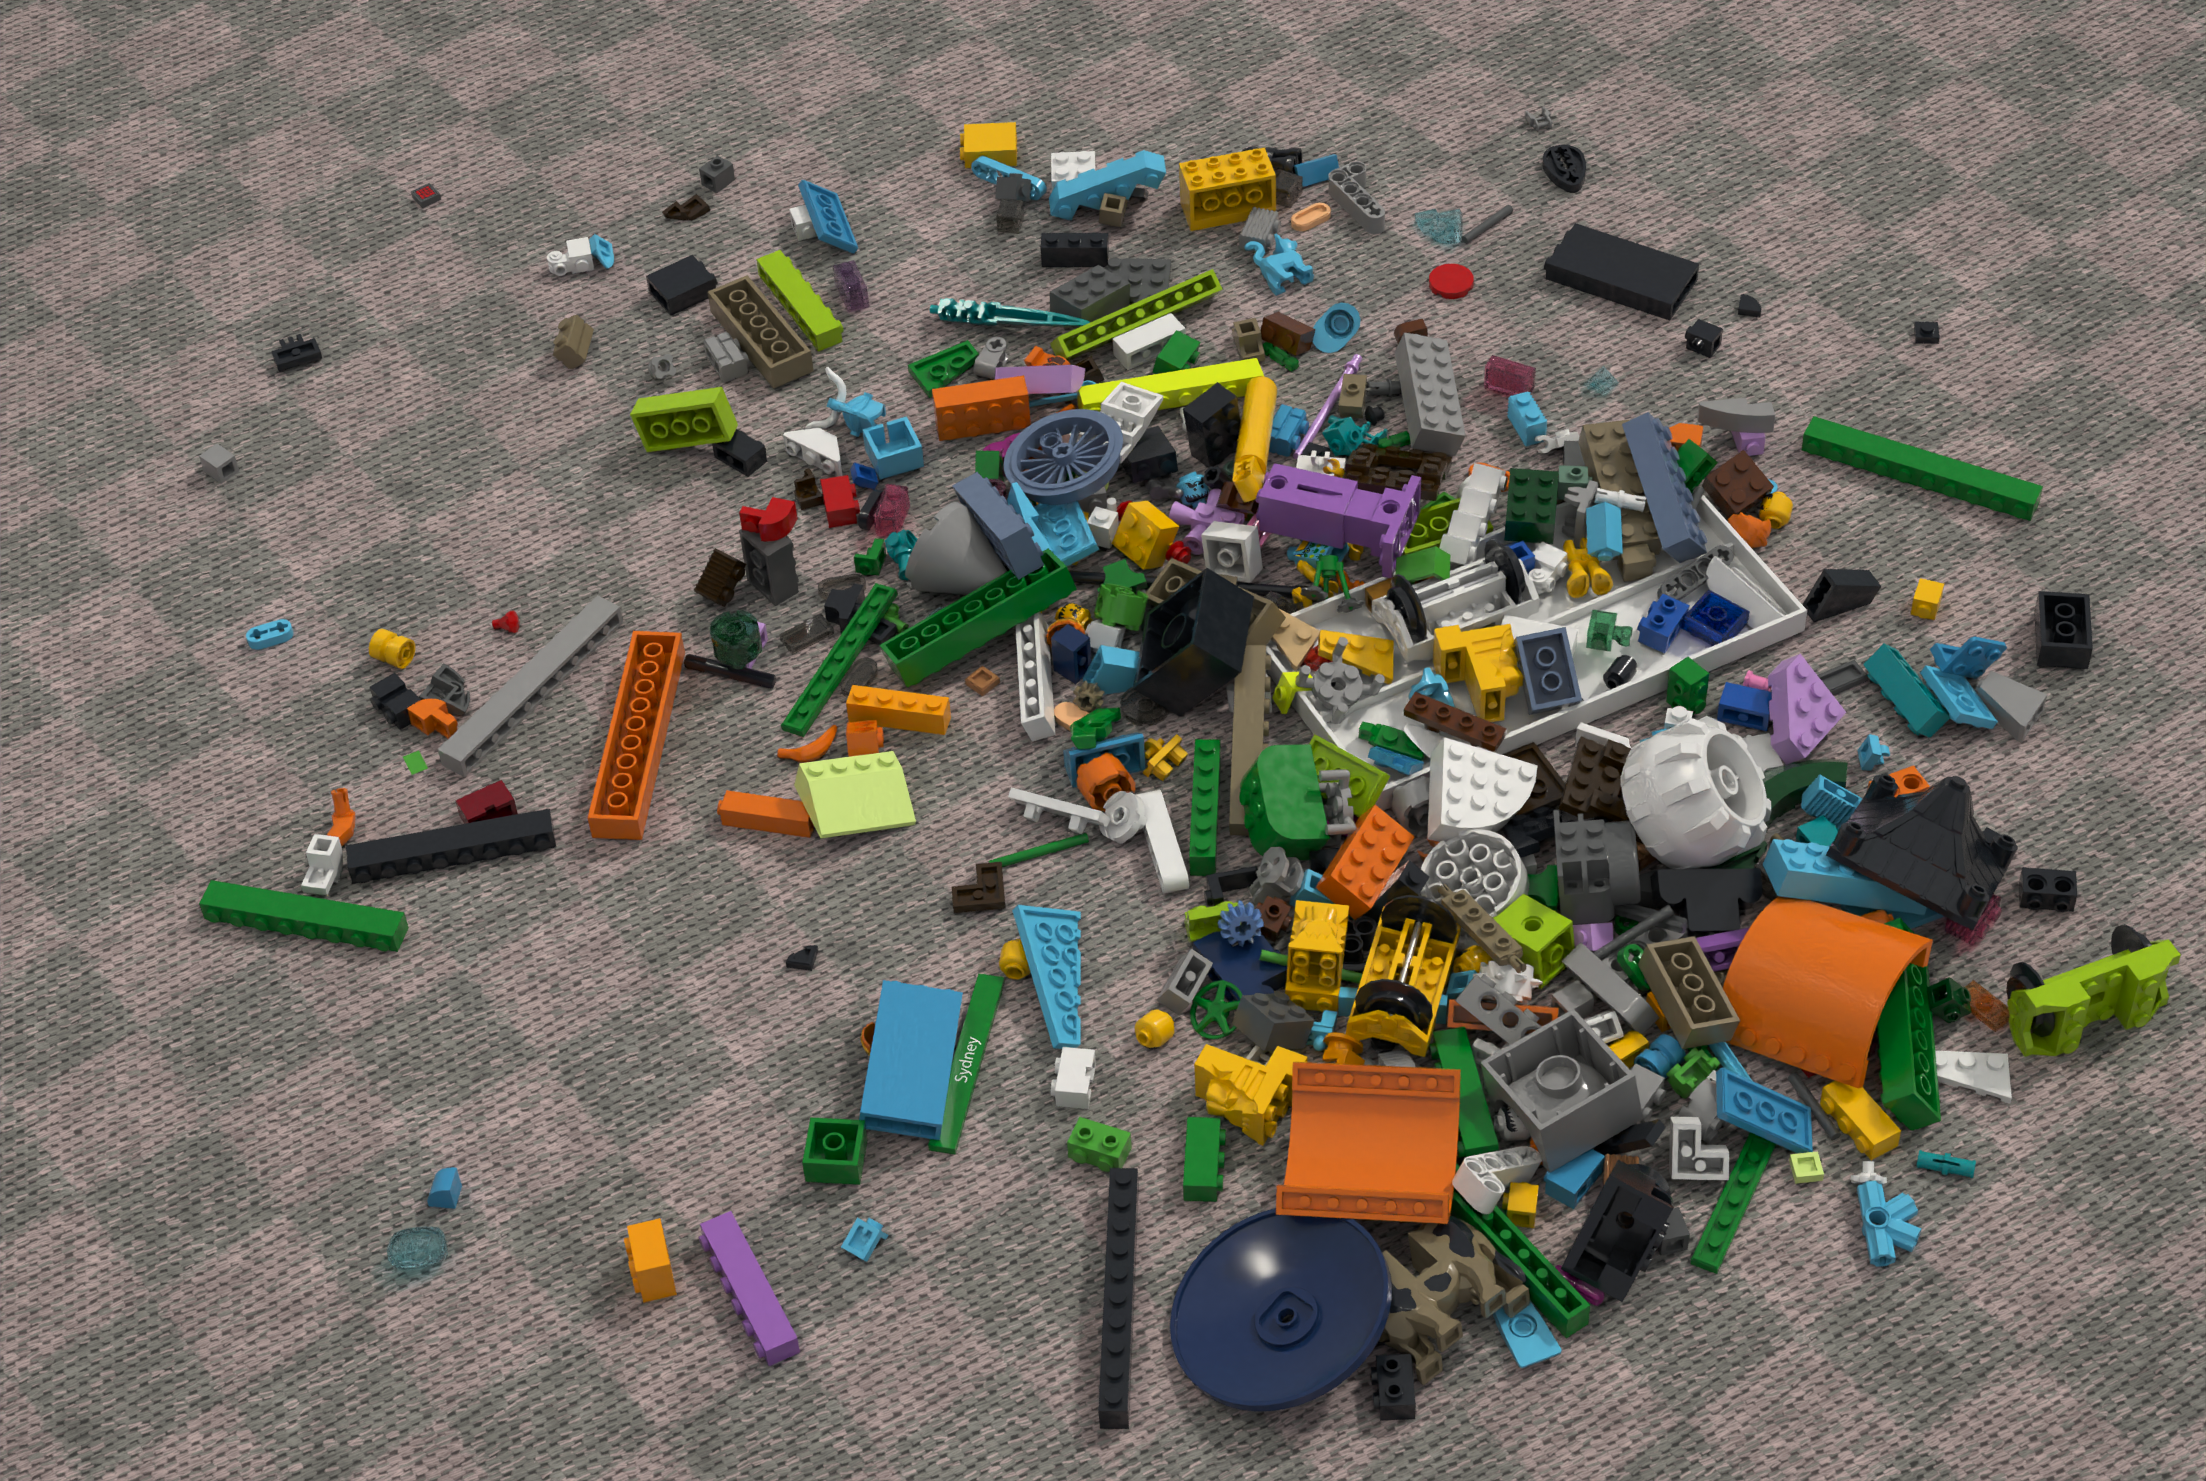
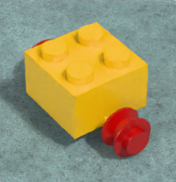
[1111,500,1191,570]

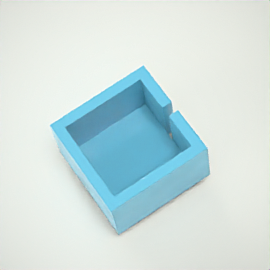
[862,416,924,480]

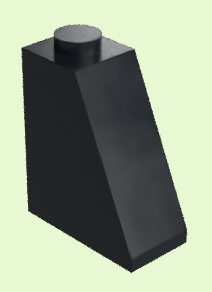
[1802,569,1881,622]
[1361,860,1430,926]

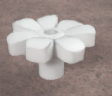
[1850,1161,1887,1184]

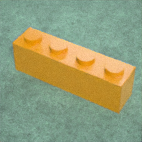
[846,685,951,735]

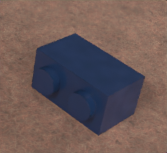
[1051,624,1091,685]

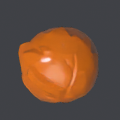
[1728,512,1771,548]

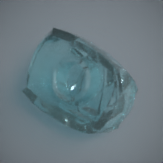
[387,1227,448,1270]

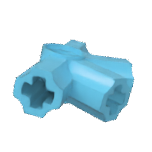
[1857,1181,1921,1267]

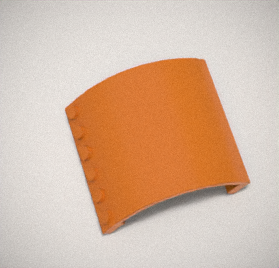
[1723,896,1933,1089]
[1276,1062,1461,1224]

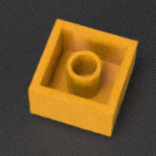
[624,1218,677,1303]

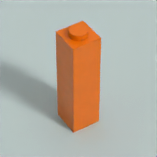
[717,790,814,838]

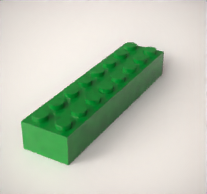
[879,548,1077,688]
[1876,918,1941,1131]

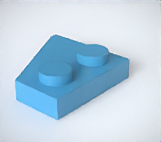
[1368,746,1424,775]

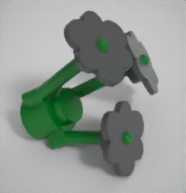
[1301,555,1364,613]

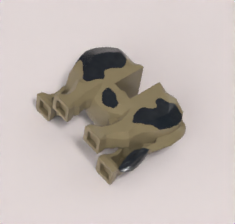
[1377,1216,1530,1385]

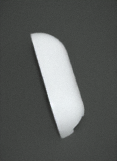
[1706,556,1785,628]

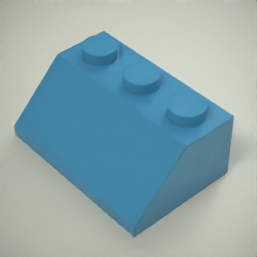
[1063,732,1145,788]

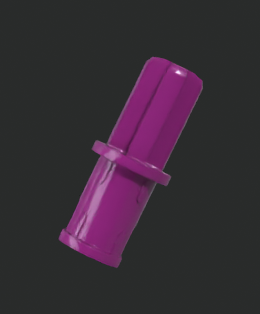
[1555,1265,1605,1306]

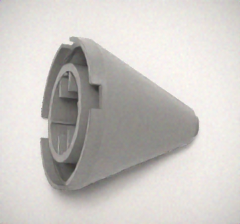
[905,502,1008,595]

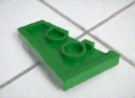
[908,340,979,398]

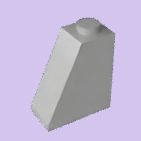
[1976,671,2047,743]

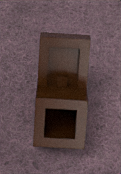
[1216,481,1259,518]

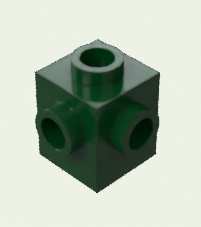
[1927,977,1971,1023]

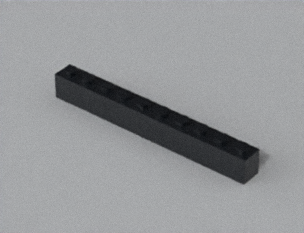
[1098,1168,1139,1429]

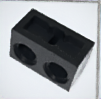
[2019,867,2077,912]

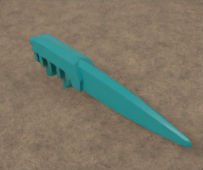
[930,298,1090,326]

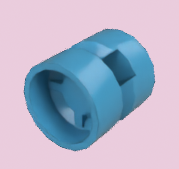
[1634,1034,1686,1079]

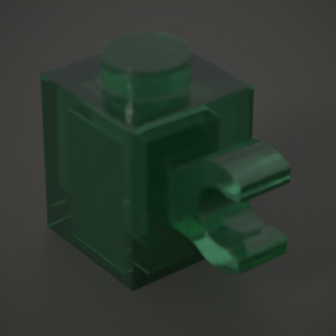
[1586,610,1633,652]

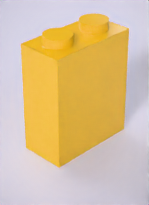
[960,122,1017,168]

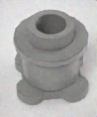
[648,354,676,380]

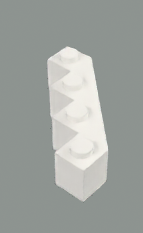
[1439,463,1508,565]

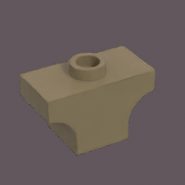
[1232,318,1265,362]
[1339,374,1367,419]

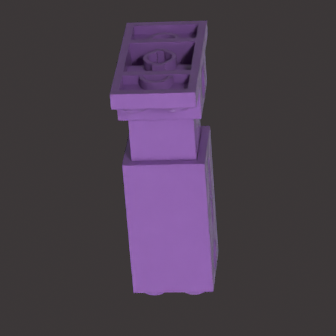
[1256,463,1421,578]

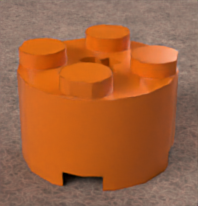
[1077,753,1135,812]

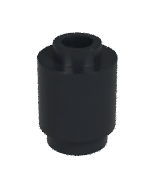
[1603,655,1637,689]

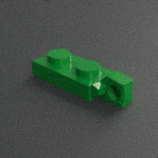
[1358,721,1425,761]

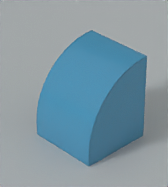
[427,1167,462,1209]

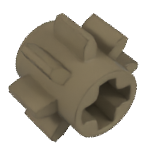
[1073,681,1105,713]

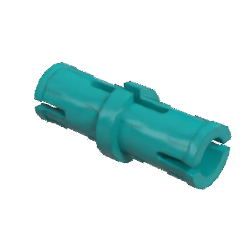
[1917,1150,1976,1178]

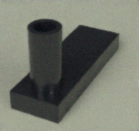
[1594,1119,1666,1156]

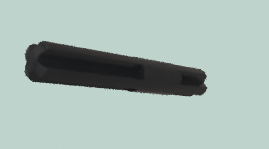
[684,654,776,689]

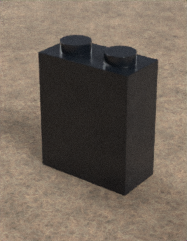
[646,255,718,316]
[1121,426,1178,483]

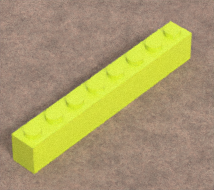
[1077,358,1264,412]

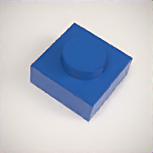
[850,462,878,490]

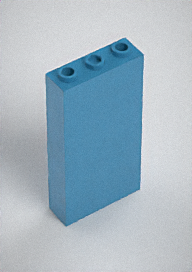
[859,980,963,1140]

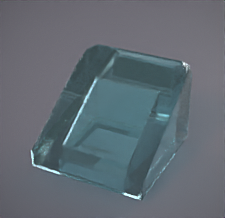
[1583,366,1619,396]

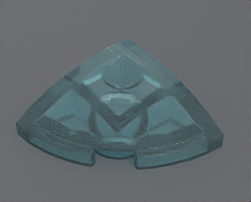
[1415,208,1463,244]

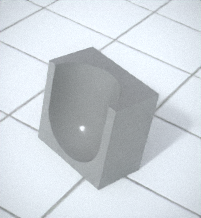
[1480,1009,1643,1173]

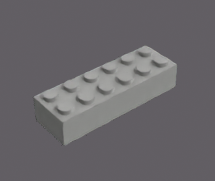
[1395,333,1466,456]

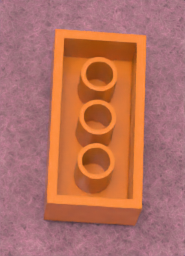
[932,375,1031,441]
[1315,805,1415,920]

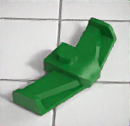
[1070,707,1121,749]

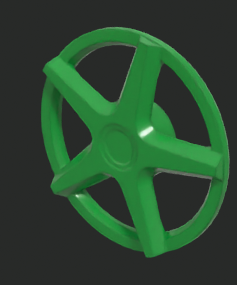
[1190,980,1242,1039]

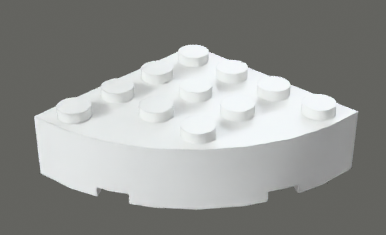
[1427,737,1538,842]

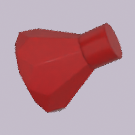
[492,610,520,633]

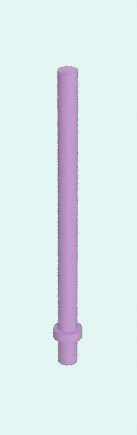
[1293,354,1362,460]

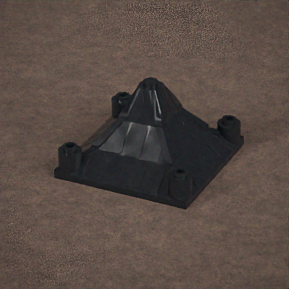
[1826,774,2018,931]

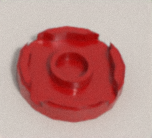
[1429,264,1474,299]

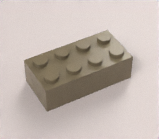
[1638,936,1740,1049]

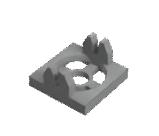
[1562,480,1599,549]

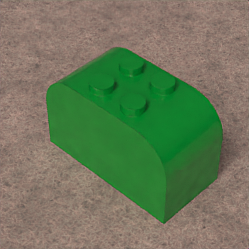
[1239,744,1330,861]

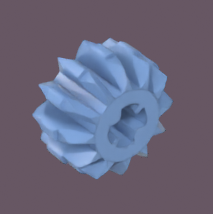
[1218,900,1264,947]

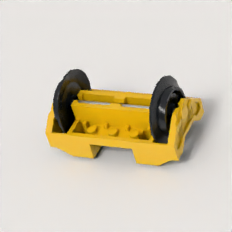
[1346,895,1461,1057]

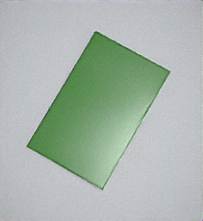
[403,751,428,775]

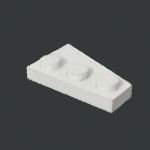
[1935,1051,2012,1104]

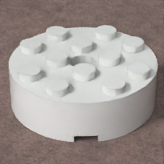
[1420,829,1529,937]

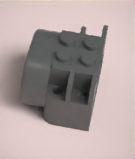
[1553,810,1641,925]

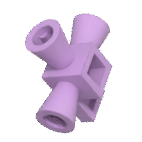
[1169,489,1244,555]

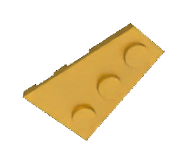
[1318,630,1394,684]

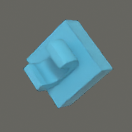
[1858,734,1890,771]

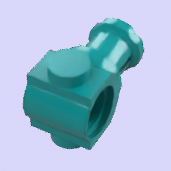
[885,529,918,581]

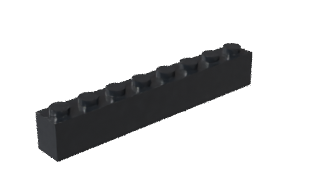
[346,809,556,884]

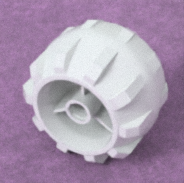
[1621,716,1771,869]

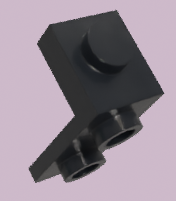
[1204,866,1258,907]

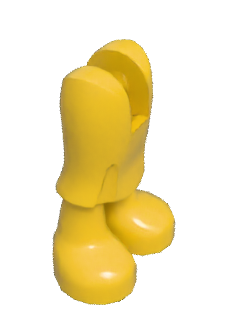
[1563,538,1613,598]

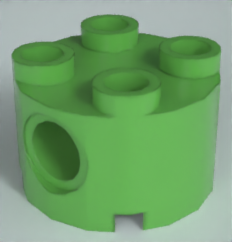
[1094,583,1148,631]

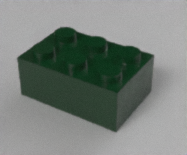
[1504,468,1559,544]

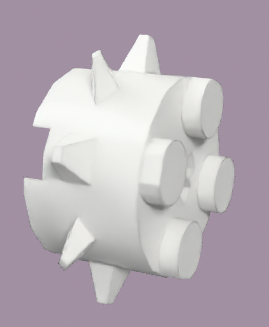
[1473,961,1543,1005]

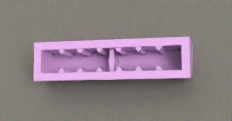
[995,365,1085,394]

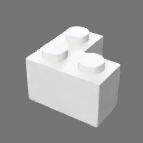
[1669,1117,1729,1180]

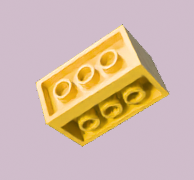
[1179,148,1276,231]

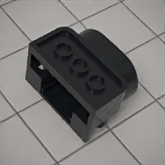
[1561,1159,1674,1302]

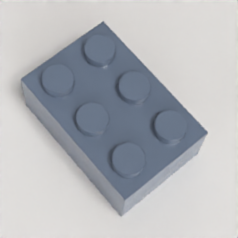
[1514,627,1582,715]

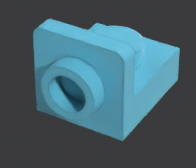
[841,1217,888,1262]

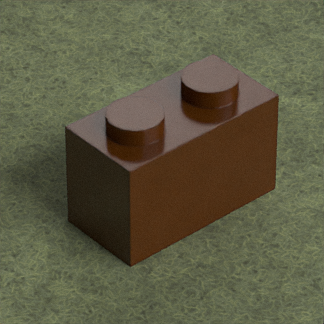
[1260,312,1315,356]

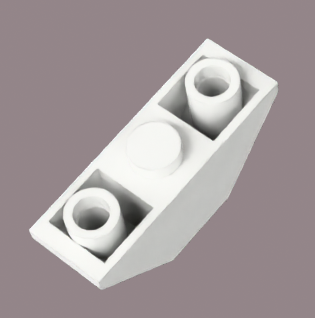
[783,428,842,477]

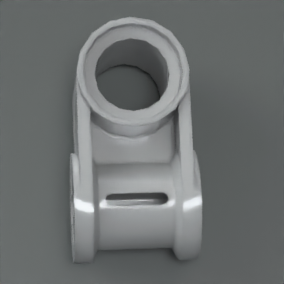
[974,337,1008,380]

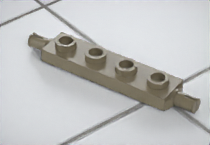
[1438,884,1527,973]

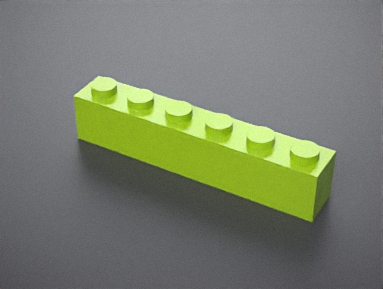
[756,250,844,352]

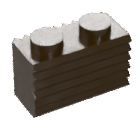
[694,548,747,607]

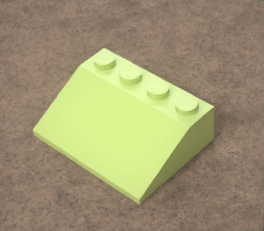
[794,751,916,838]

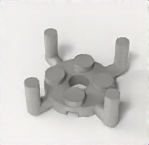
[1295,637,1385,724]
[1319,769,1357,847]

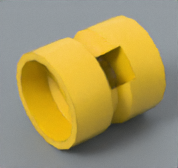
[369,628,416,669]

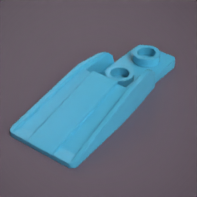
[1493,1301,1562,1368]

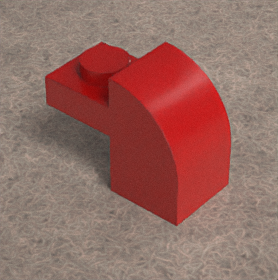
[739,497,798,542]

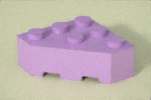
[1768,654,1846,764]

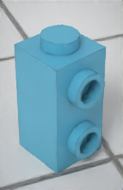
[1586,502,1623,561]

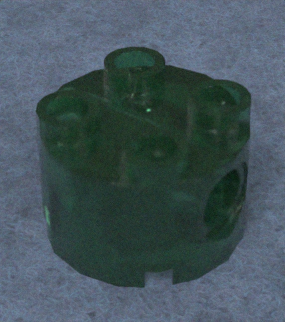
[710,610,763,669]

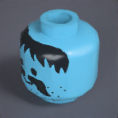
[1176,471,1210,508]

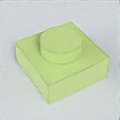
[1789,1151,1824,1184]

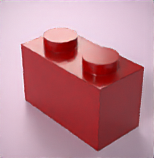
[820,475,860,528]

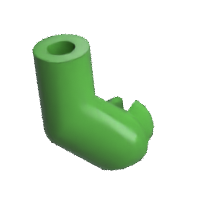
[883,603,909,633]

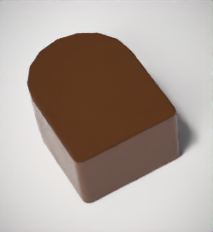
[1394,319,1428,344]

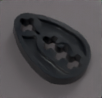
[1542,145,1586,193]

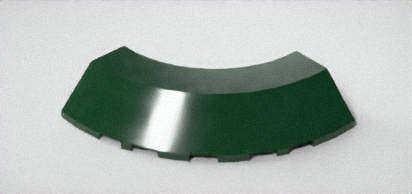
[1763,759,1848,832]

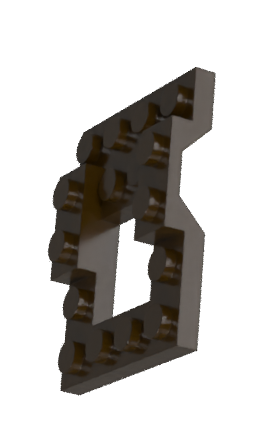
[1342,443,1452,501]
[1559,736,1643,844]

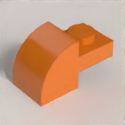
[407,699,458,739]

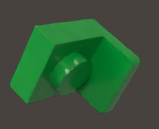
[854,538,887,576]

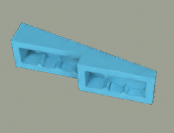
[1007,482,1053,552]

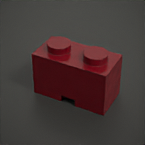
[455,780,518,824]

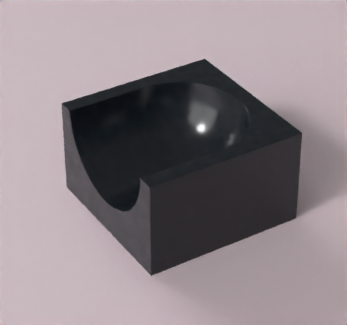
[1133,568,1254,716]

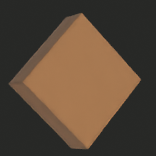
[965,666,1000,696]

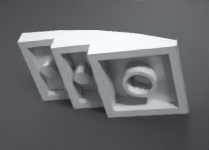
[1091,382,1163,463]

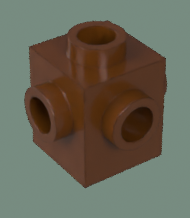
[1255,895,1292,942]

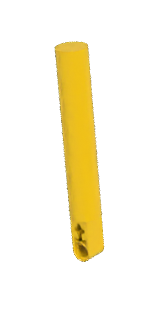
[1232,376,1277,502]

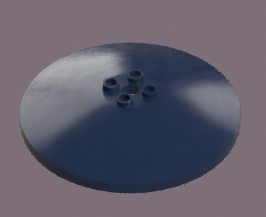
[1170,1208,1392,1412]

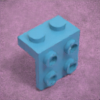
[1930,637,2007,679]

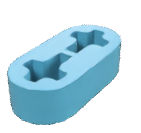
[246,619,294,650]

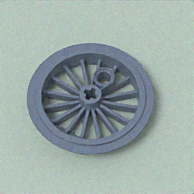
[1004,409,1123,505]

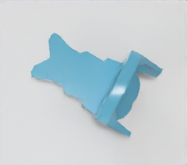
[1408,667,1456,708]

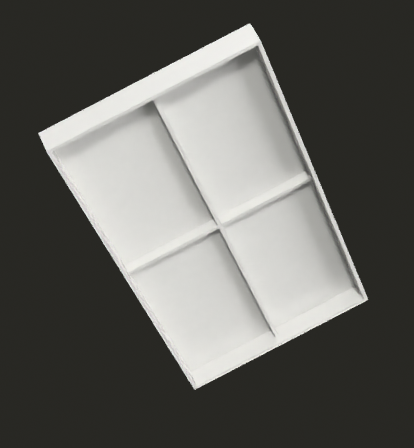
[1266,490,1807,811]

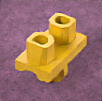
[1143,734,1188,781]

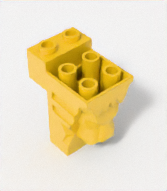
[1433,624,1524,722]
[1285,900,1349,1013]
[1194,1044,1307,1146]

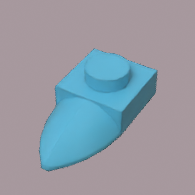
[589,234,614,269]

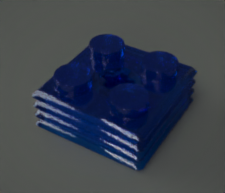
[1681,590,1750,646]

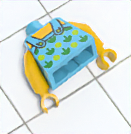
[1287,540,1364,598]

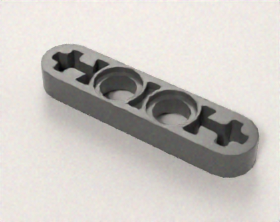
[1657,545,1734,601]

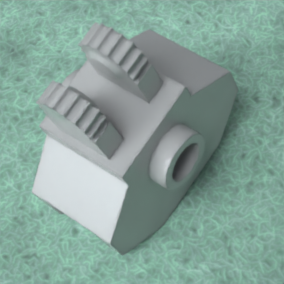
[1249,847,1305,905]

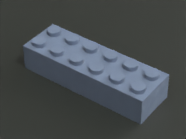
[1622,412,1707,563]
[952,472,1044,580]

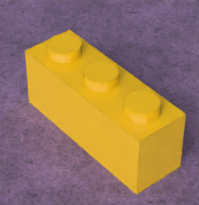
[1820,1081,1901,1160]

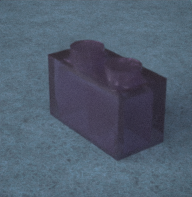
[833,260,869,313]

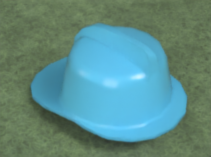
[1313,302,1361,353]

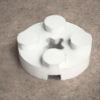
[1099,791,1147,844]

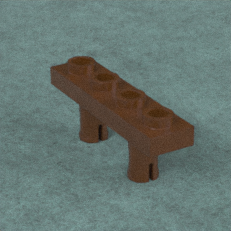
[1404,692,1507,753]

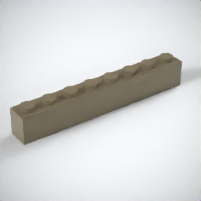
[1229,645,1271,836]

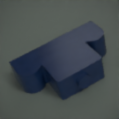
[1193,931,1287,1011]

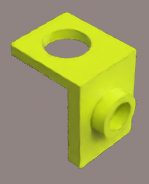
[1272,672,1312,714]

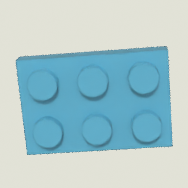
[1920,665,1998,729]

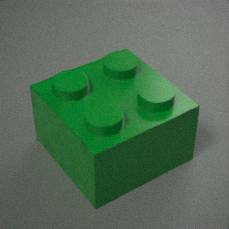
[802,1117,868,1185]

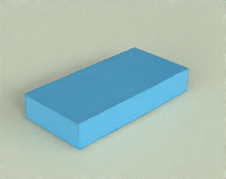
[1294,154,1339,188]

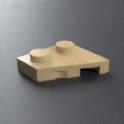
[1271,609,1320,672]

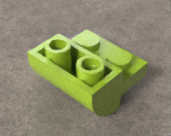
[1184,901,1241,943]

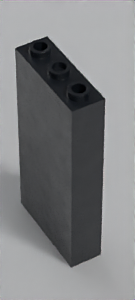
[1544,223,1699,321]

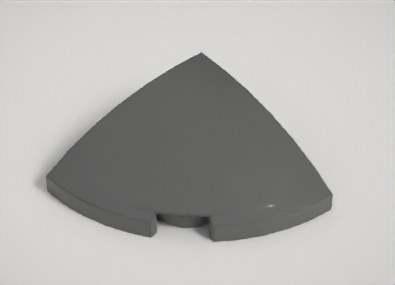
[419,663,470,715]

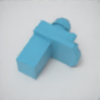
[1306,1010,1337,1051]

